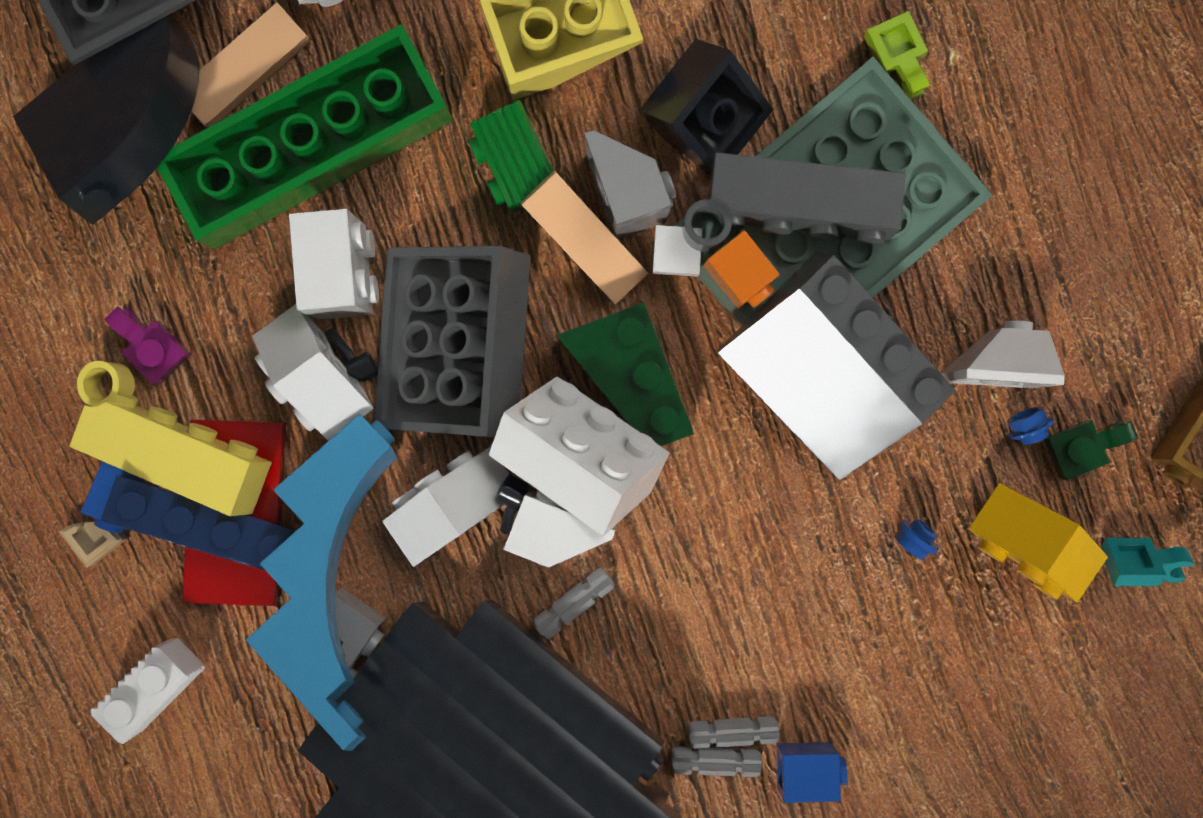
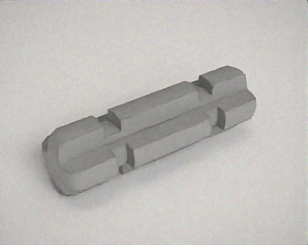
[533,568,614,639]
[688,716,779,749]
[671,746,762,777]

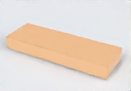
[192,2,311,128]
[520,171,649,304]

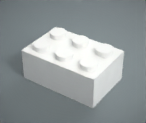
[489,376,670,536]

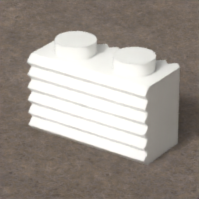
[91,638,205,744]

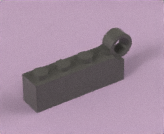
[682,153,906,252]

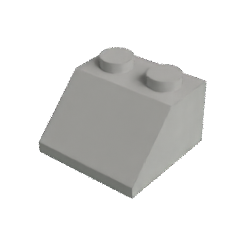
[584,130,676,239]

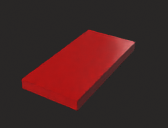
[182,419,286,606]

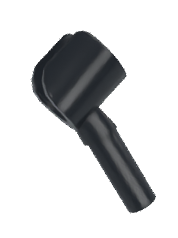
[325,328,378,382]
[495,474,529,534]

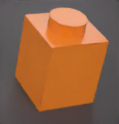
[703,230,780,309]

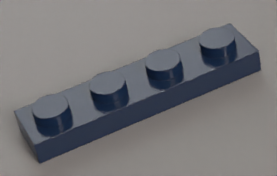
[100,475,297,571]

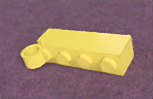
[69,361,272,516]

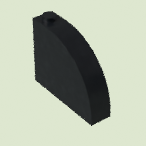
[13,14,199,225]

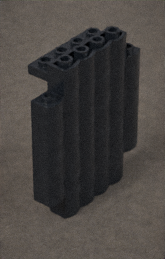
[298,600,681,818]

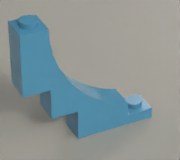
[246,414,398,751]

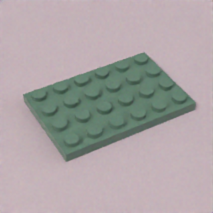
[674,57,993,327]

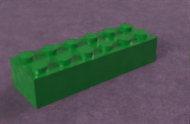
[157,24,453,250]

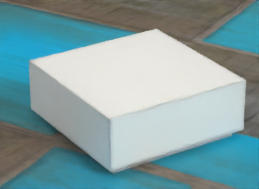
[652,225,702,277]

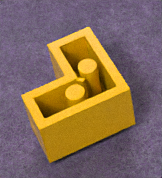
[969,483,1108,603]

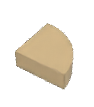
[59,521,129,568]

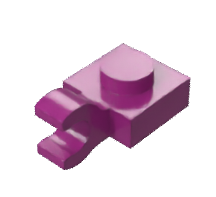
[104,306,191,385]

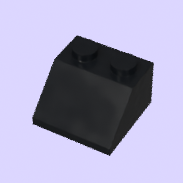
[639,39,774,175]

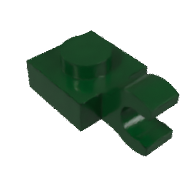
[1044,420,1138,480]

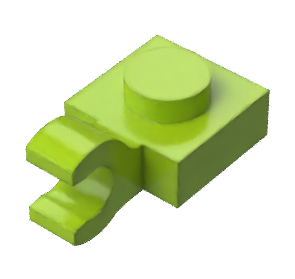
[864,11,930,100]

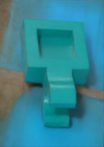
[1101,538,1194,586]

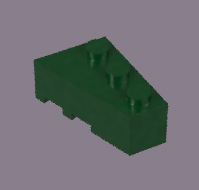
[556,302,694,446]

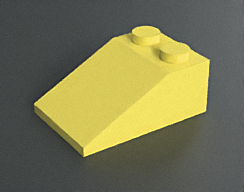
[479,0,643,101]

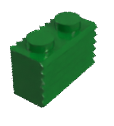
[467,100,553,214]

